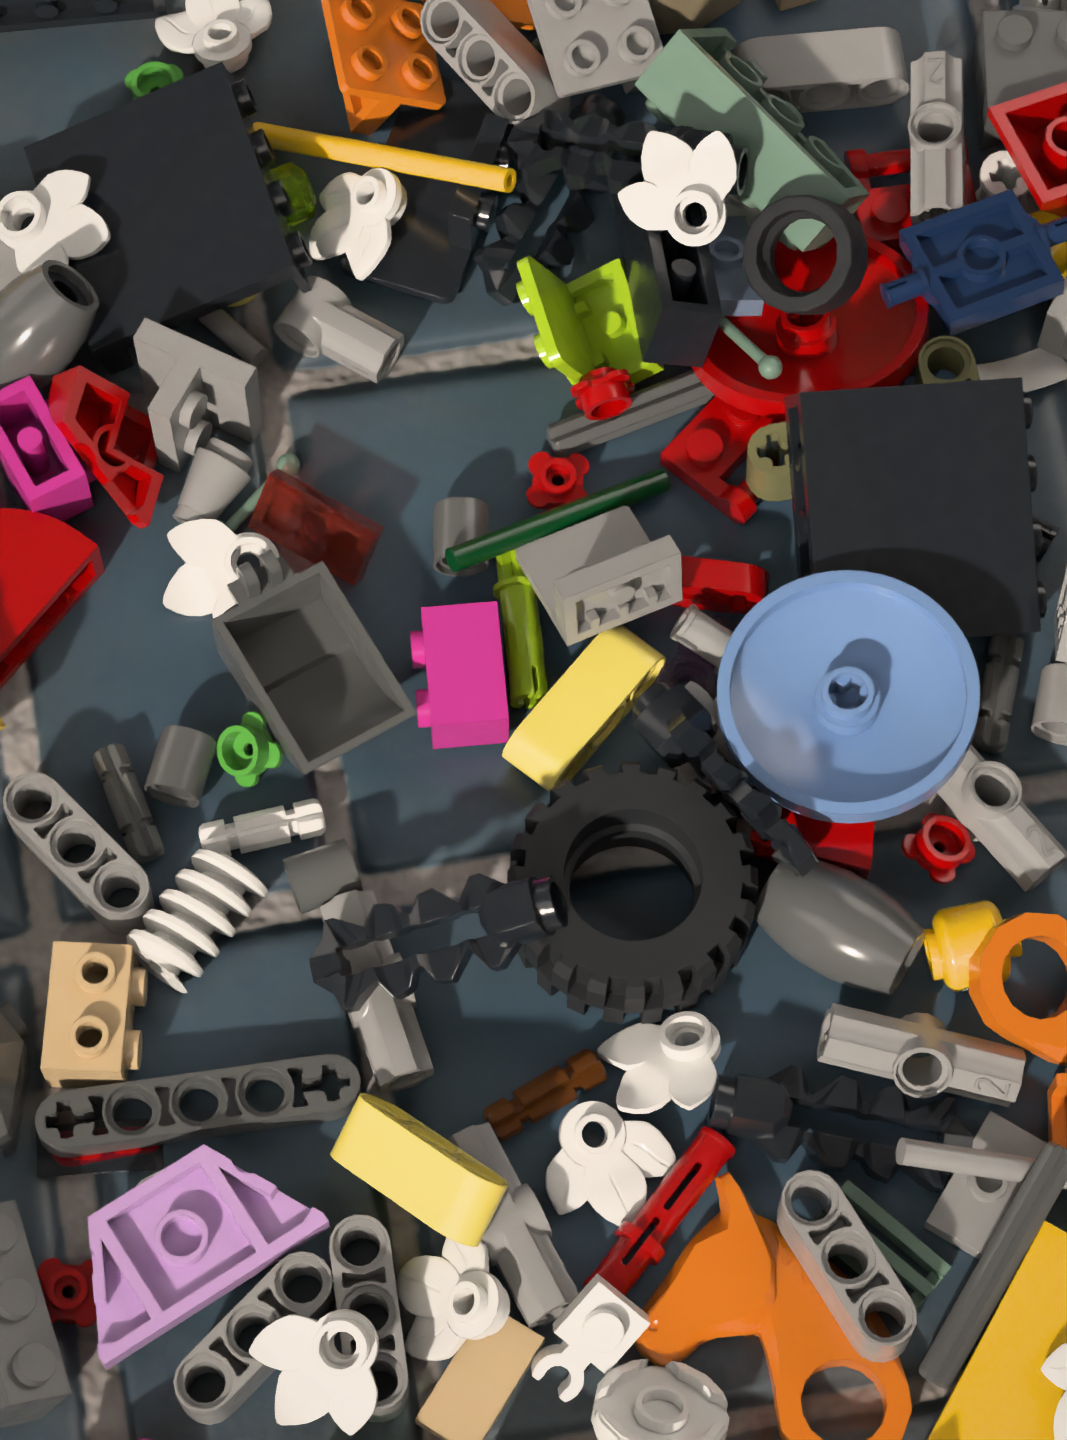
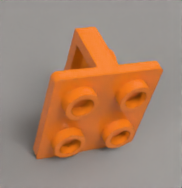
[321,0,446,136]

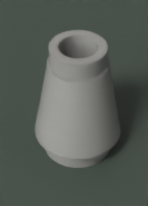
[172,438,253,524]

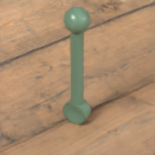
[718,316,783,380]
[224,453,301,532]

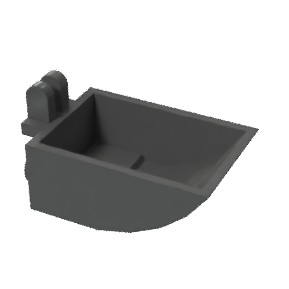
[211,550,418,775]

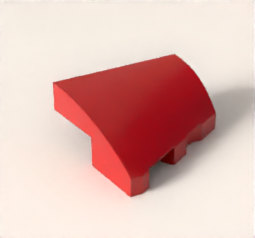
[49,365,164,529]

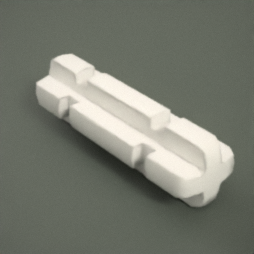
[198,798,326,856]

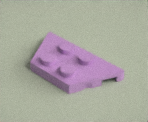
[87,1144,330,1370]

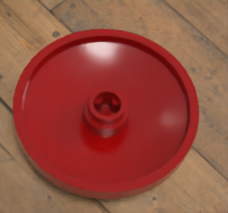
[691,236,930,420]

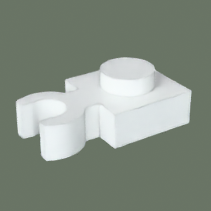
[531,1274,651,1402]

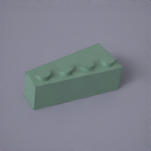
[634,28,870,252]

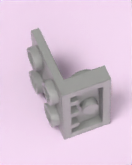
[527,0,663,98]
[516,506,683,646]

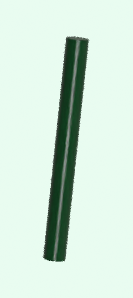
[445,468,670,572]

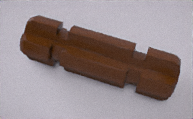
[483,1049,607,1142]

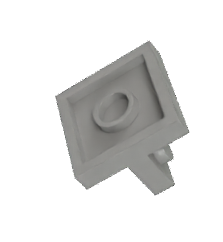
[133,317,264,473]

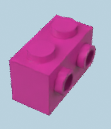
[0,375,97,521]
[410,601,509,749]

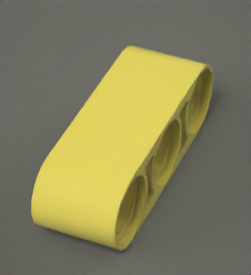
[502,625,666,793]
[330,1093,509,1247]

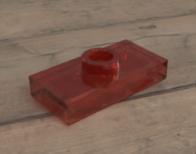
[248,469,384,585]

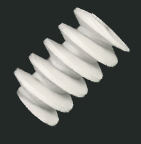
[126,849,268,994]

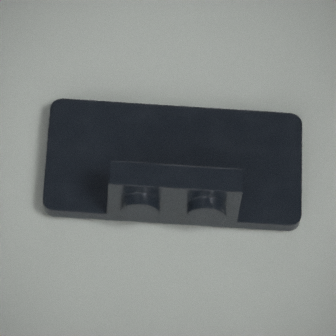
[341,77,515,304]

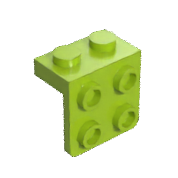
[516,255,664,386]

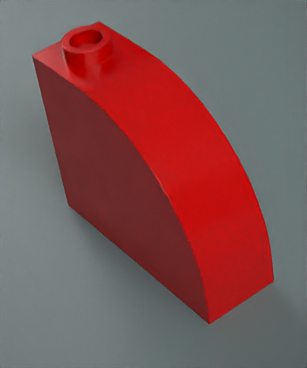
[0,508,105,690]

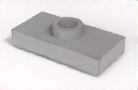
[924,1110,1046,1260]

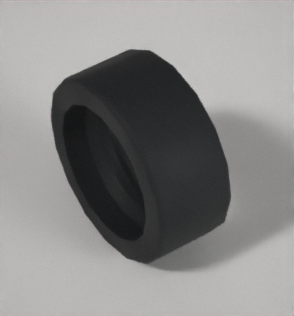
[743,195,868,315]

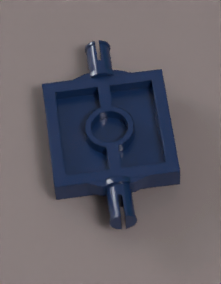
[879,189,1067,336]

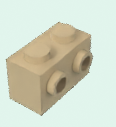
[40,941,148,1088]

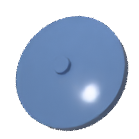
[717,570,980,824]

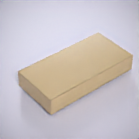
[415,1316,545,1440]

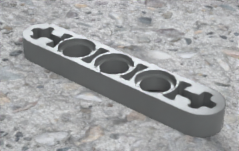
[35,1054,361,1158]

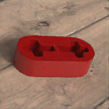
[669,555,770,614]

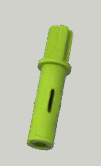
[492,549,548,709]

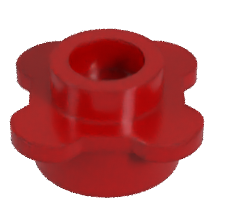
[570,367,635,420]
[526,451,589,511]
[901,813,976,885]
[37,1257,97,1328]

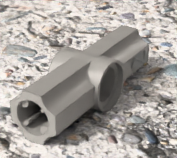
[908,51,966,225]
[937,745,1067,892]
[320,889,434,1092]
[817,1003,1026,1107]
[448,1122,578,1329]

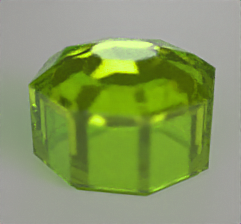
[269,162,316,226]

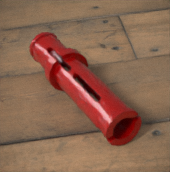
[583,1126,736,1296]

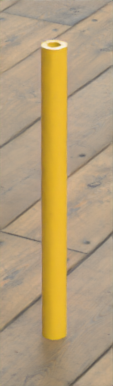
[253,122,517,193]

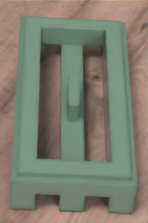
[812,1180,952,1311]

